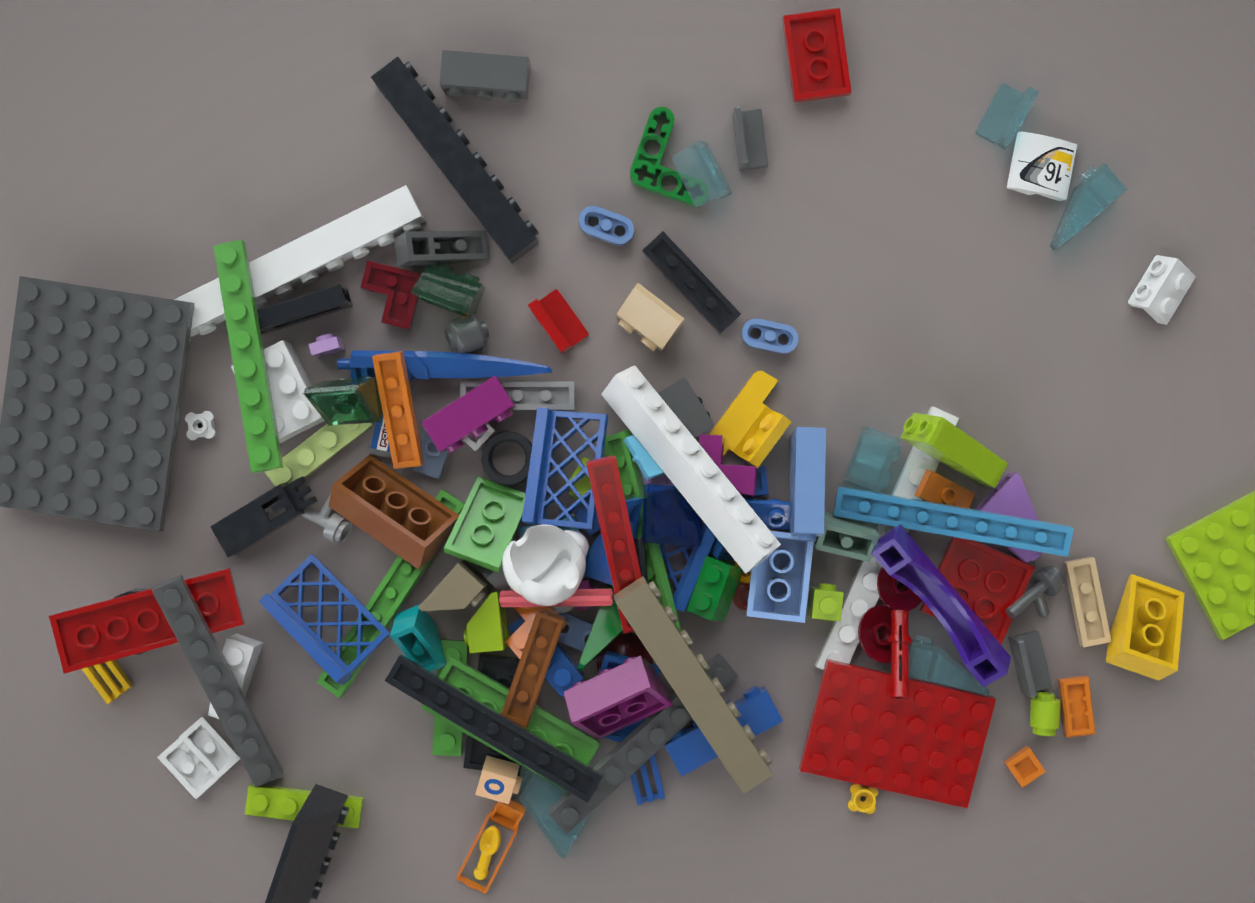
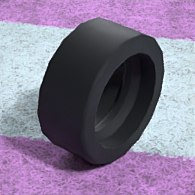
[481,431,532,485]

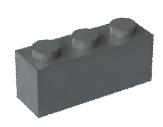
[440,50,531,102]

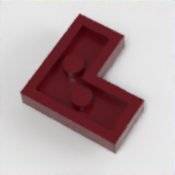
[360,260,424,331]

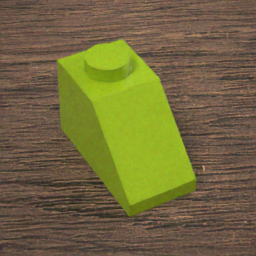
[464,590,509,653]

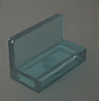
[975,83,1039,149]
[672,140,732,208]

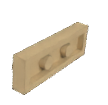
[1063,557,1112,647]

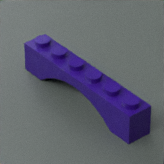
[871,524,1011,688]

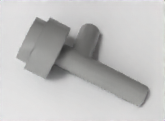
[301,494,352,543]

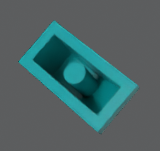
[390,604,447,672]

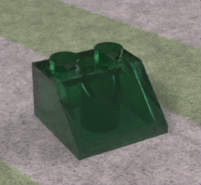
[411,263,485,317]
[303,376,383,426]

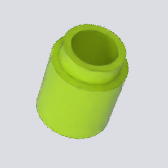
[1029,692,1061,736]

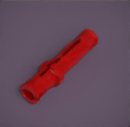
[888,610,912,700]

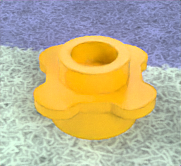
[847,783,878,814]

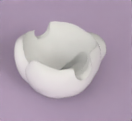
[502,524,589,606]

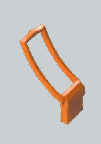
[455,799,527,894]

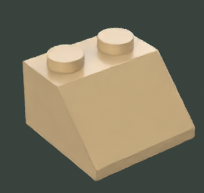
[617,283,685,352]

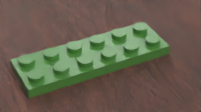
[421,656,601,791]

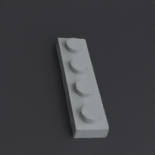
[460,381,575,411]

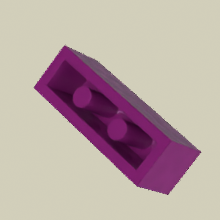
[421,376,516,454]

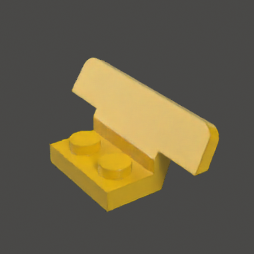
[709,371,792,468]

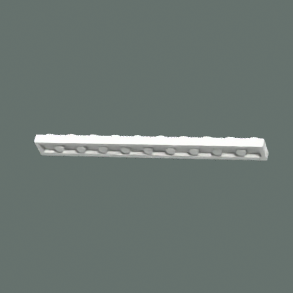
[815,407,959,670]

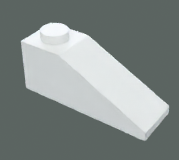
[208,634,264,719]

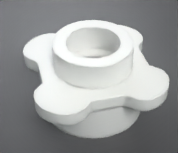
[185,411,215,440]

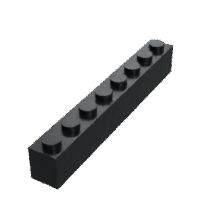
[371,56,539,264]

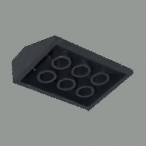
[265,784,350,903]

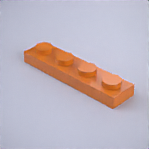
[372,351,424,469]

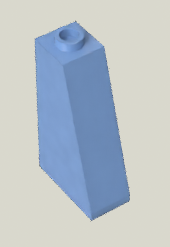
[789,427,826,542]

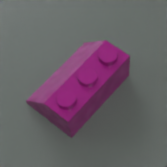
[564,656,673,740]

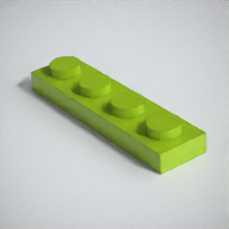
[245,783,364,829]

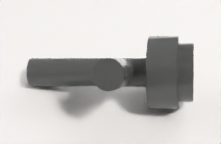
[1005,566,1065,619]

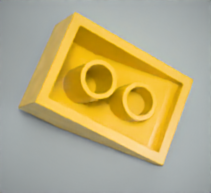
[1106,574,1185,681]

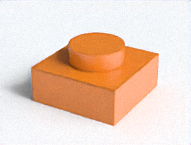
[1003,746,1046,788]

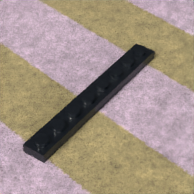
[385,655,603,803]

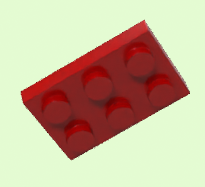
[782,8,852,103]

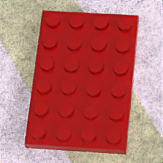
[799,659,996,809]

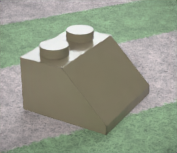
[418,560,490,611]

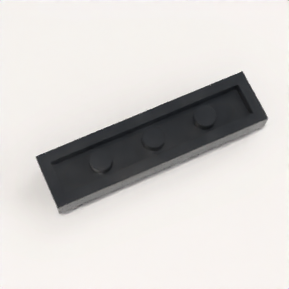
[642,231,741,335]

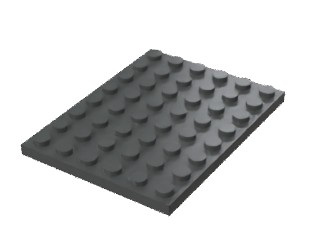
[0,276,195,532]

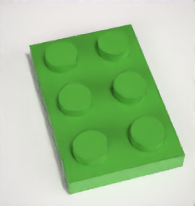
[444,476,526,573]

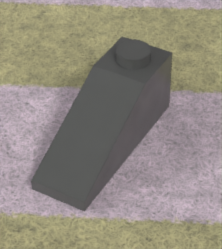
[394,230,489,267]

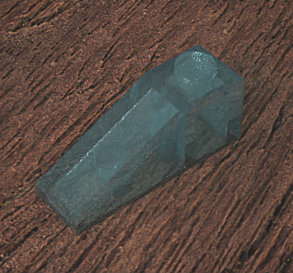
[1050,164,1128,250]
[899,635,990,696]

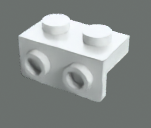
[1128,255,1196,325]

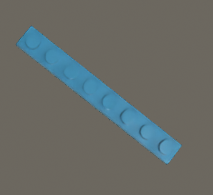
[833,486,1074,557]

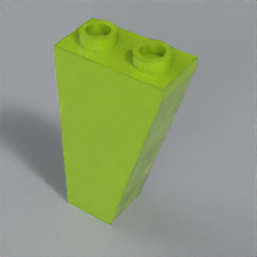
[900,413,1008,489]

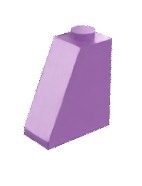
[975,473,1043,563]

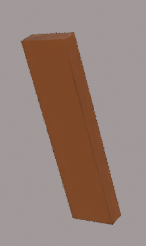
[501,608,566,728]

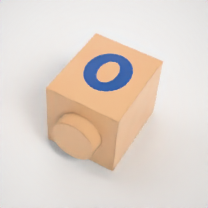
[475,756,522,804]

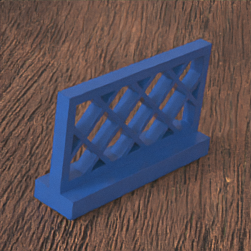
[522,407,609,530]
[652,488,716,612]
[258,554,390,685]

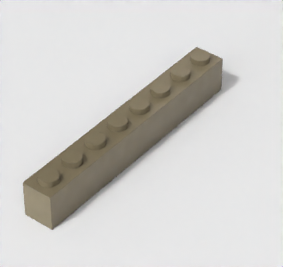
[613,576,773,794]

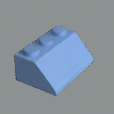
[746,530,814,623]

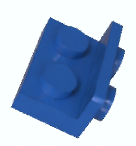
[743,497,792,530]

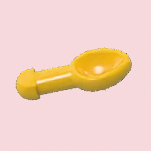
[474,825,501,880]

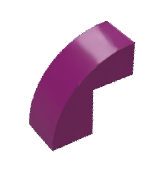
[699,434,757,497]

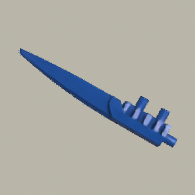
[337,350,552,393]

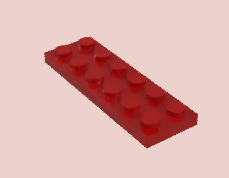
[49,568,245,674]

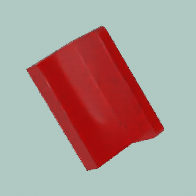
[528,289,589,354]

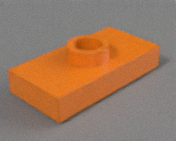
[914,469,976,508]
[1057,675,1096,737]

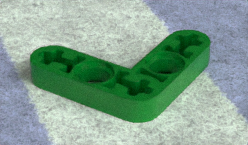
[630,107,709,207]

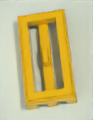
[82,660,134,704]

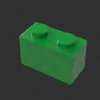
[687,556,743,621]

